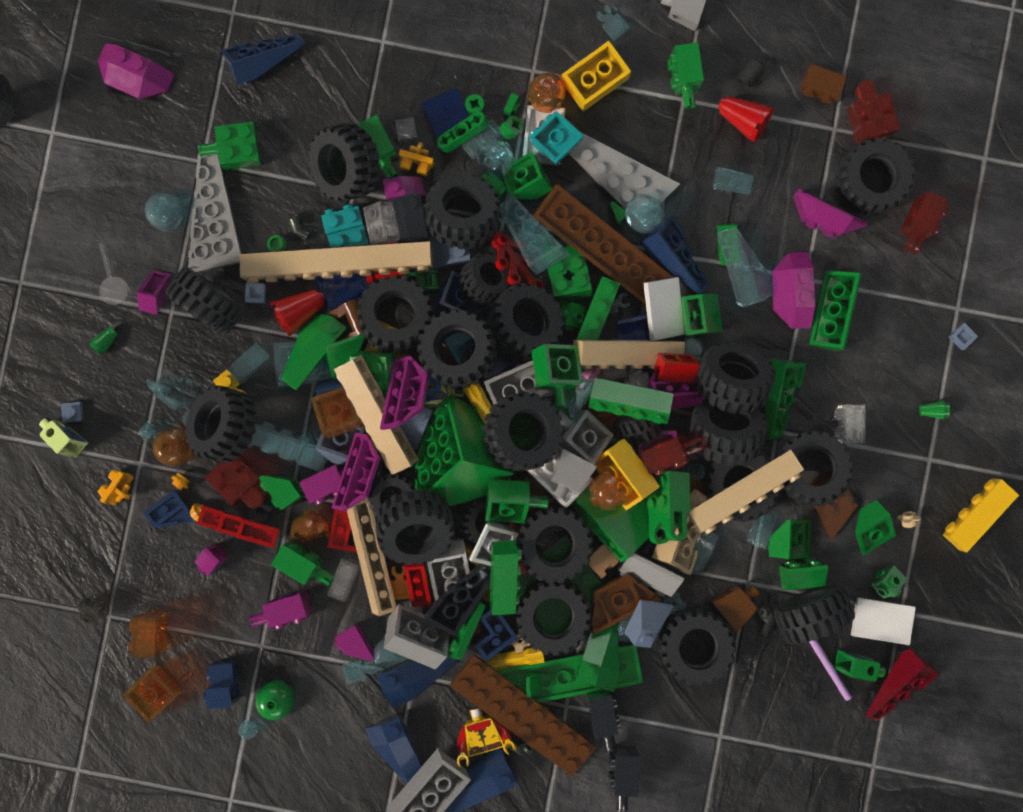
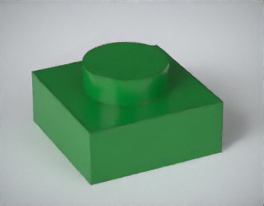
[504,93,520,118]

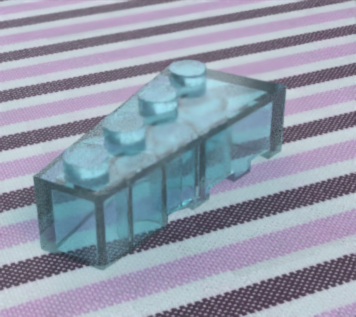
[500,196,570,275]

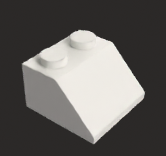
[469,521,518,566]

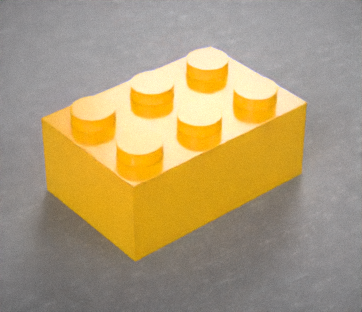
[561,41,631,111]
[594,439,660,510]

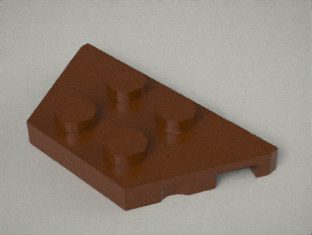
[800,471,857,539]
[592,573,660,635]

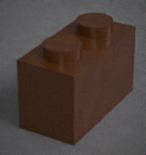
[798,64,847,104]

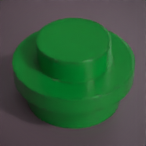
[267,235,287,252]

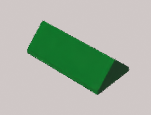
[809,271,862,351]

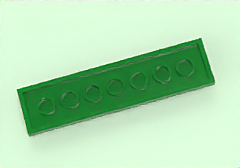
[498,644,643,702]

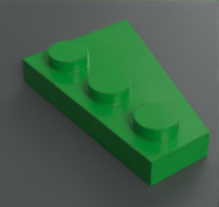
[447,602,486,660]

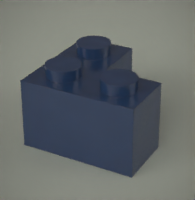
[472,604,517,661]
[203,660,240,709]

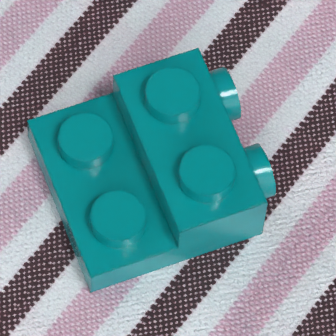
[529,111,584,165]
[321,204,369,248]

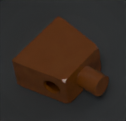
[710,585,760,632]

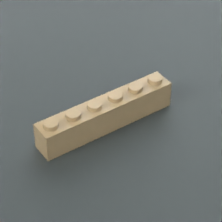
[573,340,685,369]
[334,355,419,475]
[688,450,804,534]
[347,497,397,616]

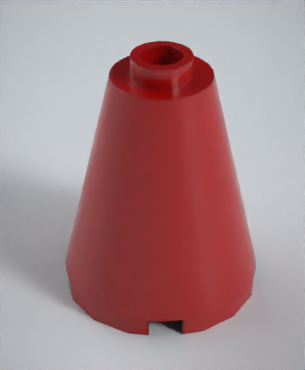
[718,96,774,143]
[269,289,325,337]

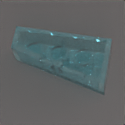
[248,421,329,472]

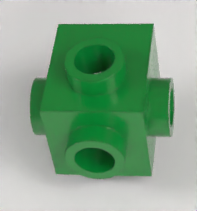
[559,302,585,332]
[871,565,907,599]

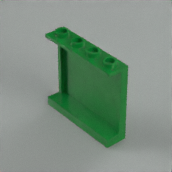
[569,475,649,562]

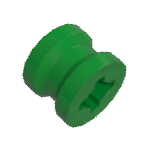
[465,94,484,115]
[500,116,524,140]

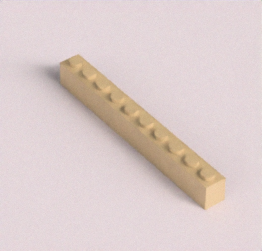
[240,241,434,283]

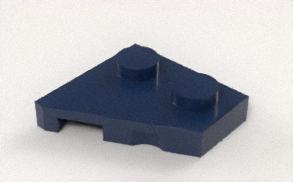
[143,490,195,528]

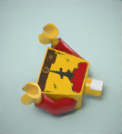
[457,706,517,767]

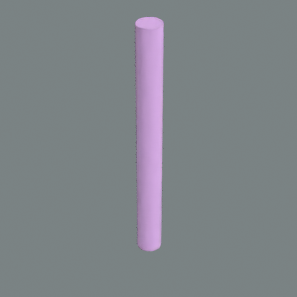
[809,640,852,701]

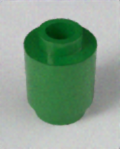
[481,172,507,199]

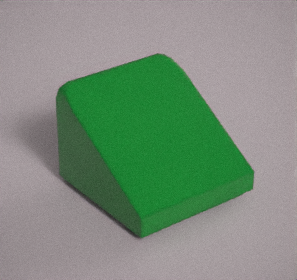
[609,201,627,227]
[526,673,541,697]

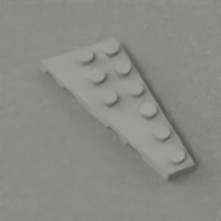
[569,132,680,225]
[188,154,242,273]

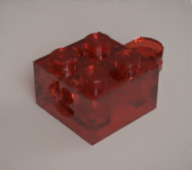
[846,80,901,144]
[899,191,949,255]
[640,434,706,476]
[205,454,265,509]

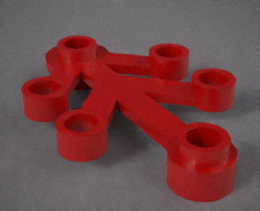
[492,232,544,288]

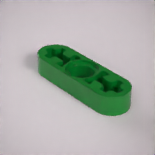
[437,112,488,153]

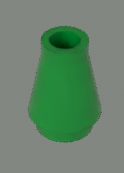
[89,327,118,355]
[919,400,950,419]

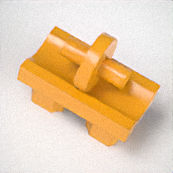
[399,142,435,176]
[98,469,134,506]

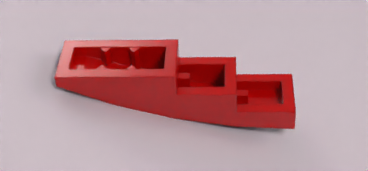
[197,505,280,548]

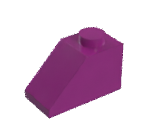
[383,176,425,201]
[137,270,171,314]
[195,544,229,576]
[334,623,376,661]

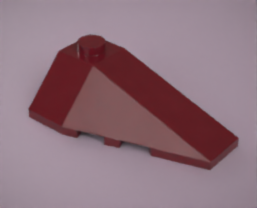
[866,648,940,721]

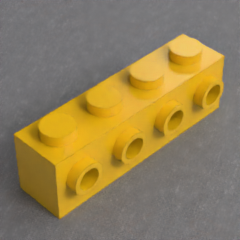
[943,479,1019,552]

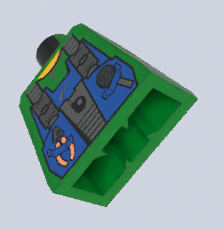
[834,649,886,682]

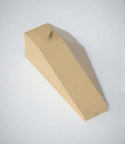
[652,489,707,575]

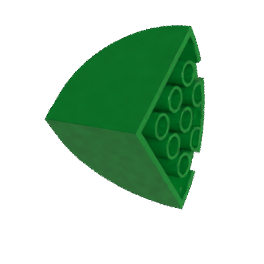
[414,395,514,506]

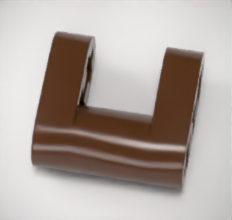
[328,299,362,340]

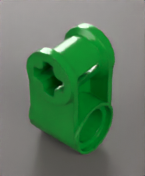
[404,270,440,292]

